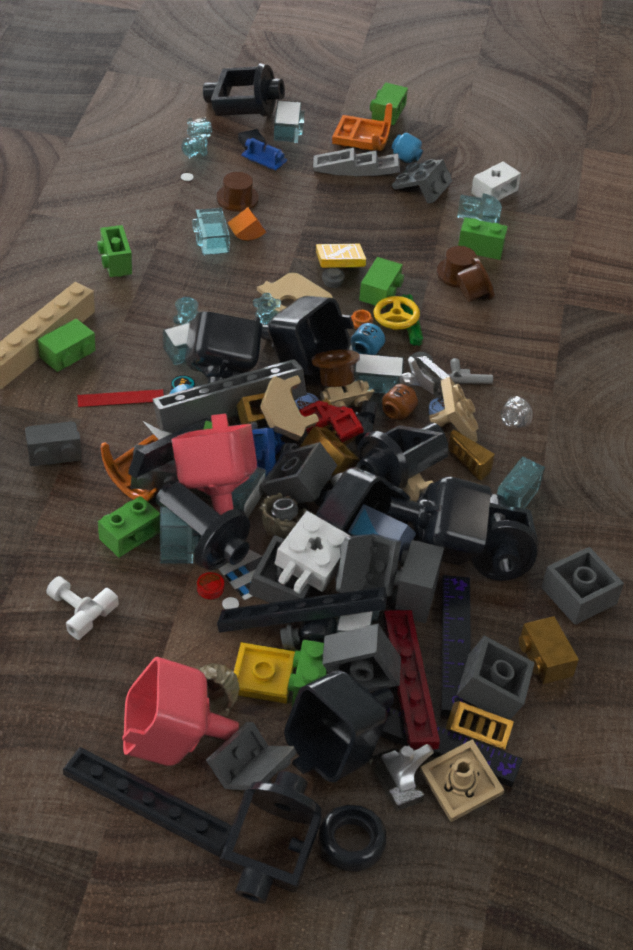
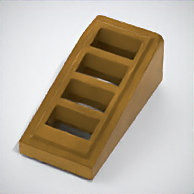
[448,430,495,480]
[446,701,514,750]

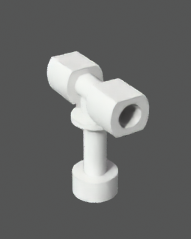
[47,576,119,640]

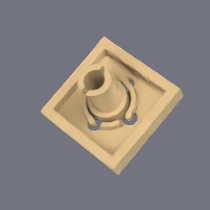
[429,377,479,442]
[420,739,504,822]

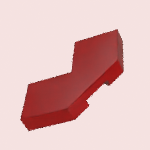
[299,400,364,443]

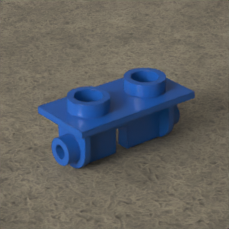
[241,138,287,171]

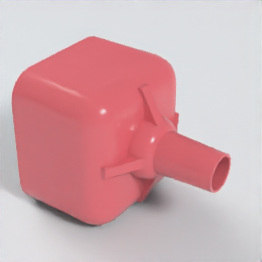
[171,413,257,515]
[122,657,239,766]

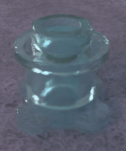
[187,117,212,143]
[181,131,208,158]
[253,293,281,324]
[173,296,199,325]

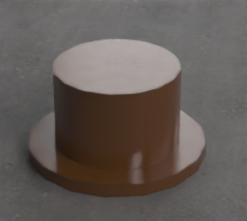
[216,172,259,212]
[436,246,477,288]
[456,257,495,302]
[312,350,360,387]

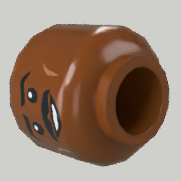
[382,384,418,420]

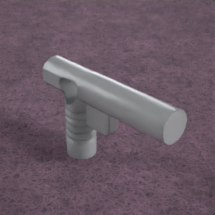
[444,358,493,384]

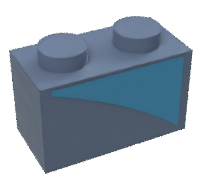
[348,504,417,561]

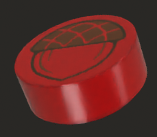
[197,572,224,600]

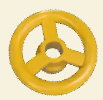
[374,296,420,330]

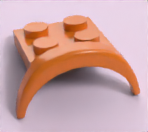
[332,103,392,151]
[101,434,159,502]

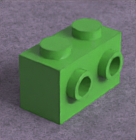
[370,82,408,125]
[458,217,508,260]
[97,225,132,277]
[359,257,404,308]
[38,318,96,372]
[98,496,161,557]
[288,640,328,707]

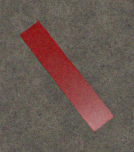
[77,389,164,407]

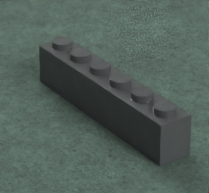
[153,359,307,433]

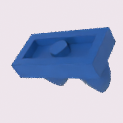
[250,428,279,482]

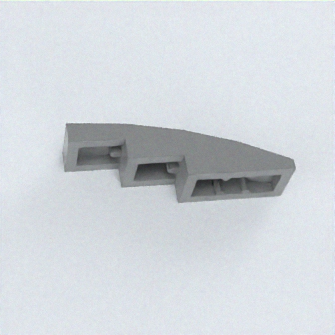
[313,148,400,176]

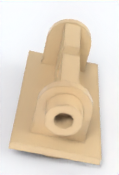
[320,380,374,407]

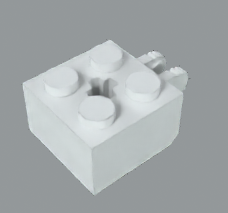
[275,511,350,594]

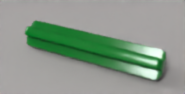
[401,294,424,346]

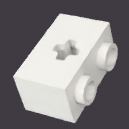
[471,162,521,205]

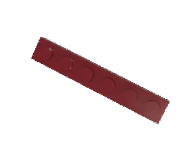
[383,610,440,750]

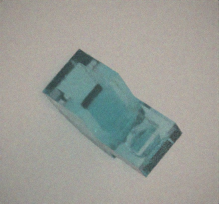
[457,193,502,223]

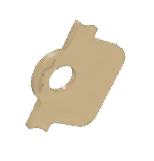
[257,273,332,314]

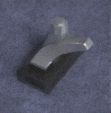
[399,356,451,401]
[370,744,434,812]

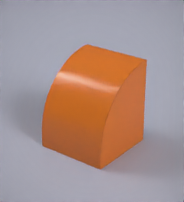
[227,207,266,241]

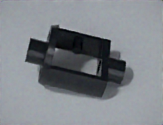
[203,63,285,117]
[356,423,449,490]
[156,481,250,570]
[470,494,539,581]
[219,771,322,904]

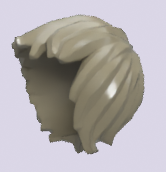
[259,493,307,539]
[196,663,240,716]

